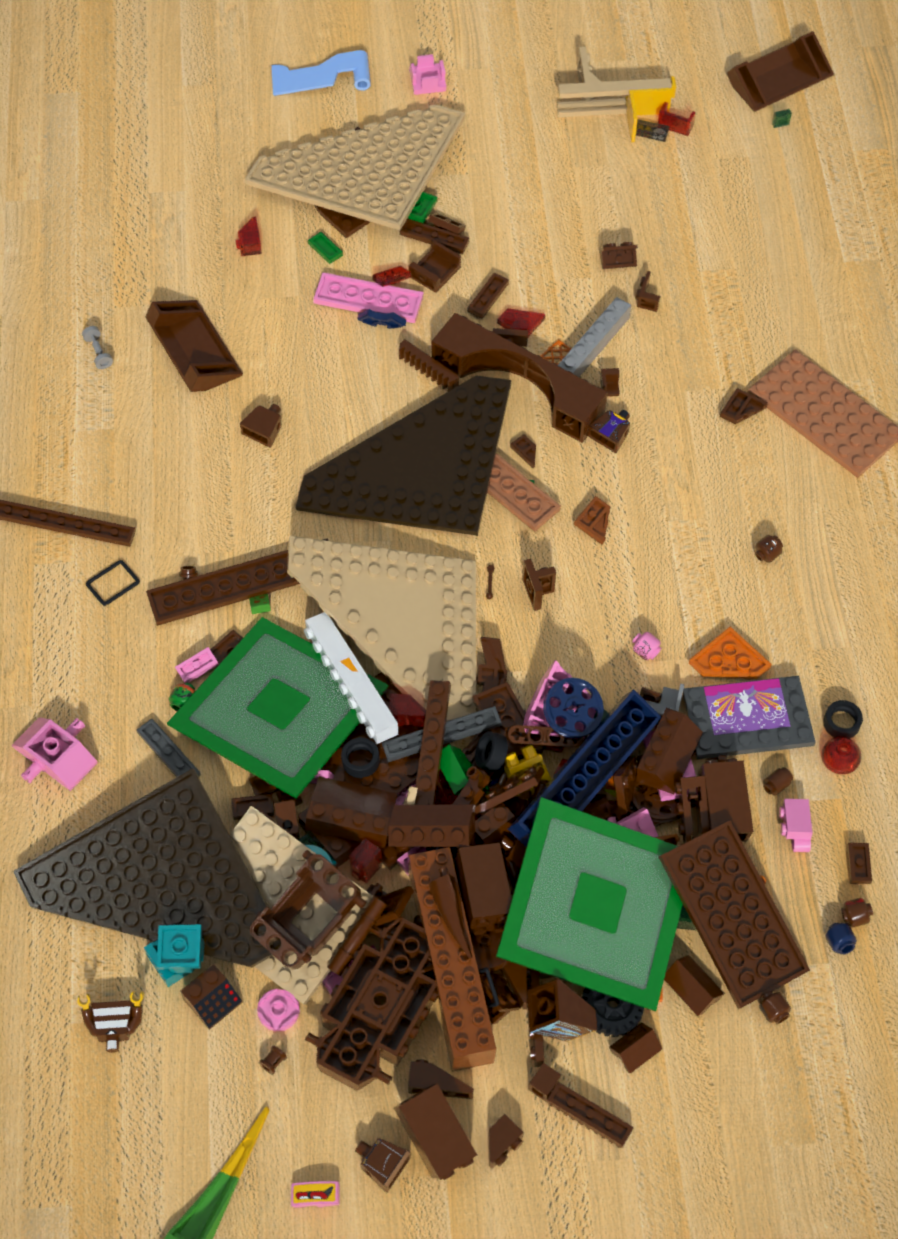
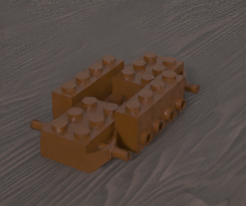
[305,917,438,1091]

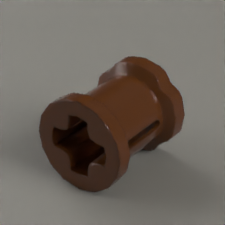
[259,1045,287,1075]

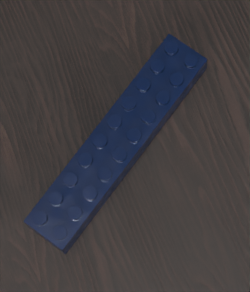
[508,689,662,847]

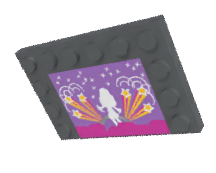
[683,676,816,759]

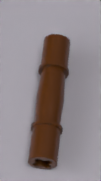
[327,895,388,976]

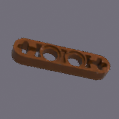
[506,725,584,747]

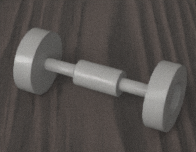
[82,326,113,369]

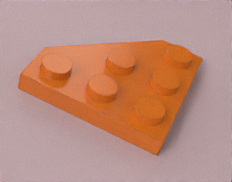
[689,627,772,679]

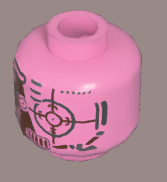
[632,632,662,660]

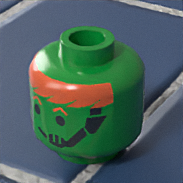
[168,683,195,711]

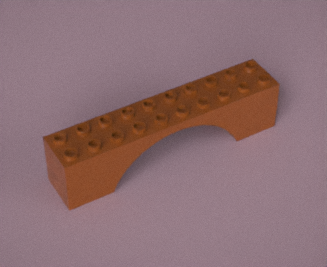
[408,847,497,1072]

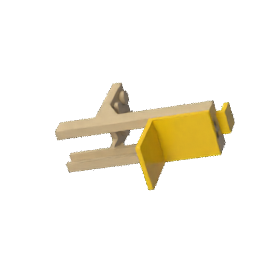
[557,46,676,142]

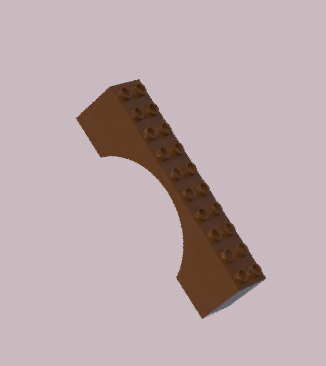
[432,313,608,443]

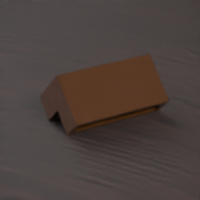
[664,955,725,1016]

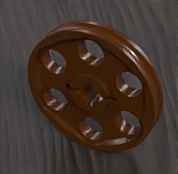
[631,782,691,823]

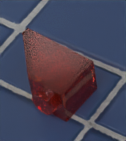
[235,217,262,257]

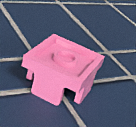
[409,55,446,95]

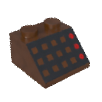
[180,964,242,1030]

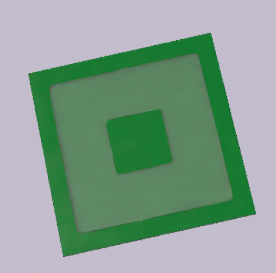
[167,617,389,799]
[496,797,683,1011]

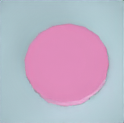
[257,989,300,1031]

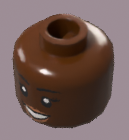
[755,535,783,563]

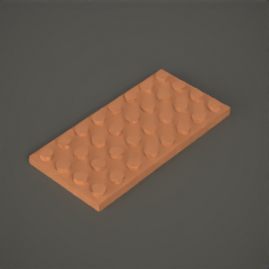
[748,349,898,478]

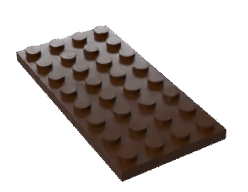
[659,820,810,1009]

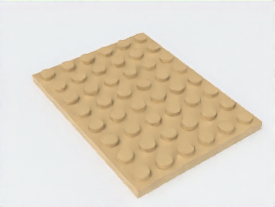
[230,806,373,1005]

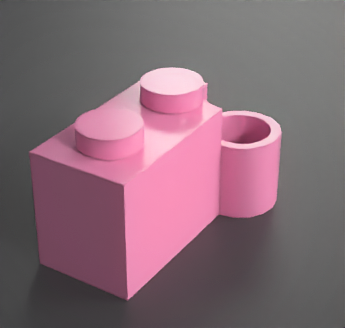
[779,799,812,852]

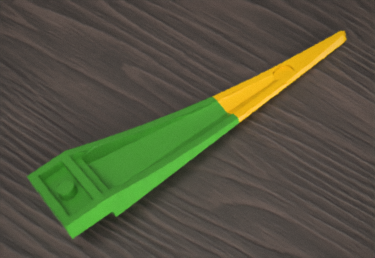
[164,1107,269,1239]

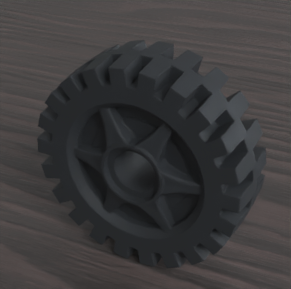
[582,988,644,1037]

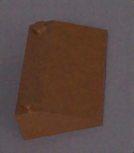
[726,31,835,112]
[145,300,243,392]

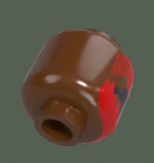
[841,898,873,928]

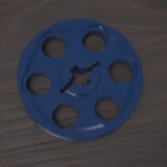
[543,678,604,738]

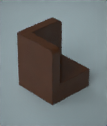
[600,368,620,397]
[528,1063,561,1102]

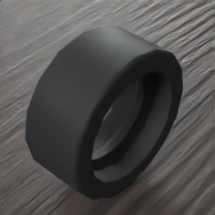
[823,700,863,740]
[475,732,508,772]
[341,737,380,778]

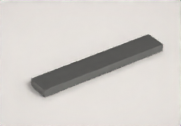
[382,706,502,762]

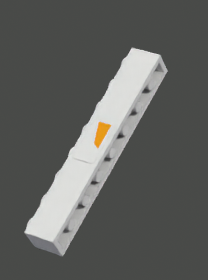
[304,612,398,744]

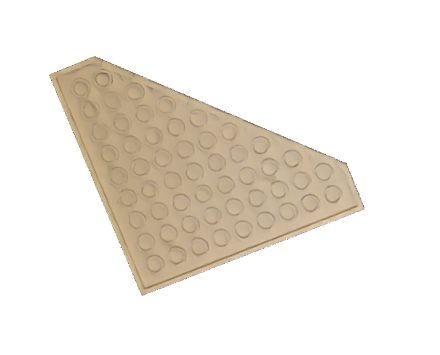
[245,104,466,230]
[287,536,476,722]

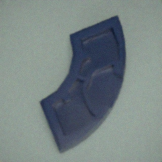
[357,309,407,329]

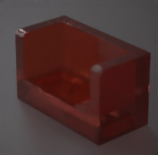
[657,102,696,136]

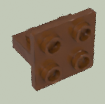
[599,242,638,269]
[480,974,521,1024]

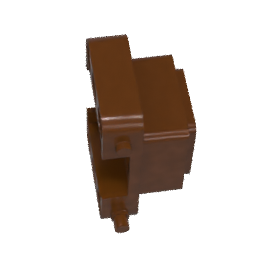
[250,850,367,970]

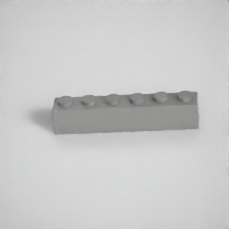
[558,297,631,377]

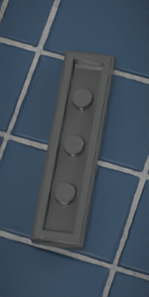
[136,719,201,777]

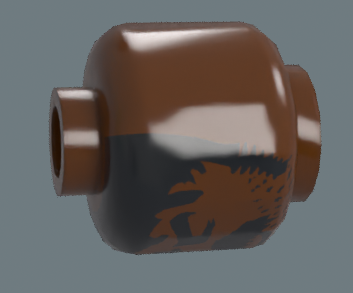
[759,991,791,1024]

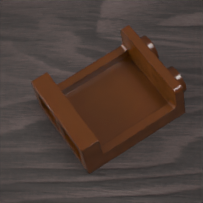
[408,241,461,293]

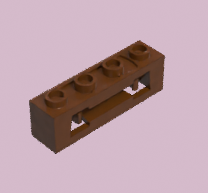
[675,776,710,844]

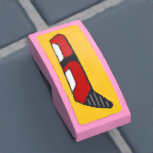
[291,1181,339,1208]

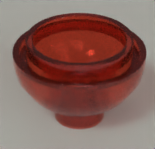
[821,736,861,774]

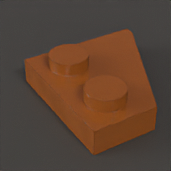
[574,496,611,545]

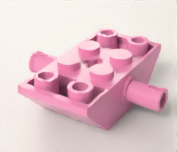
[12,717,98,791]

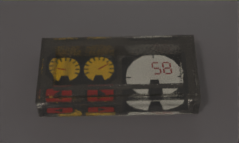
[636,119,670,142]

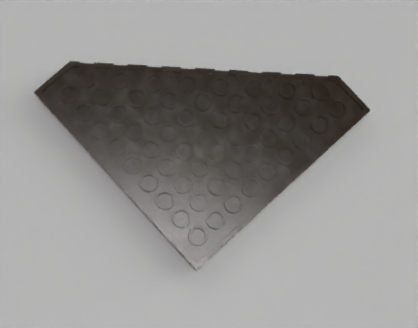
[296,376,512,536]
[13,768,281,968]

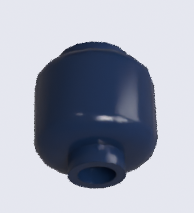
[825,923,857,955]

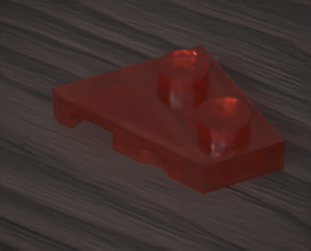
[497,308,545,337]

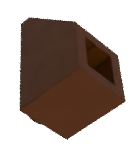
[489,1114,524,1169]

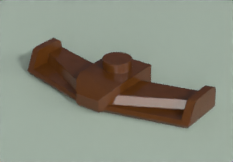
[476,637,508,712]

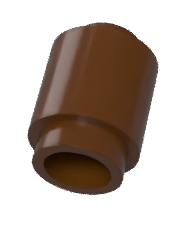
[763,767,793,796]

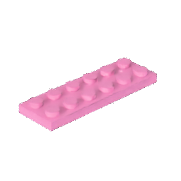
[313,272,424,323]

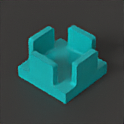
[157,924,204,973]

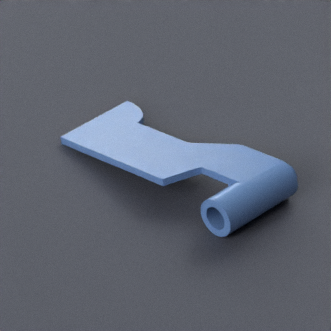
[271,50,371,96]

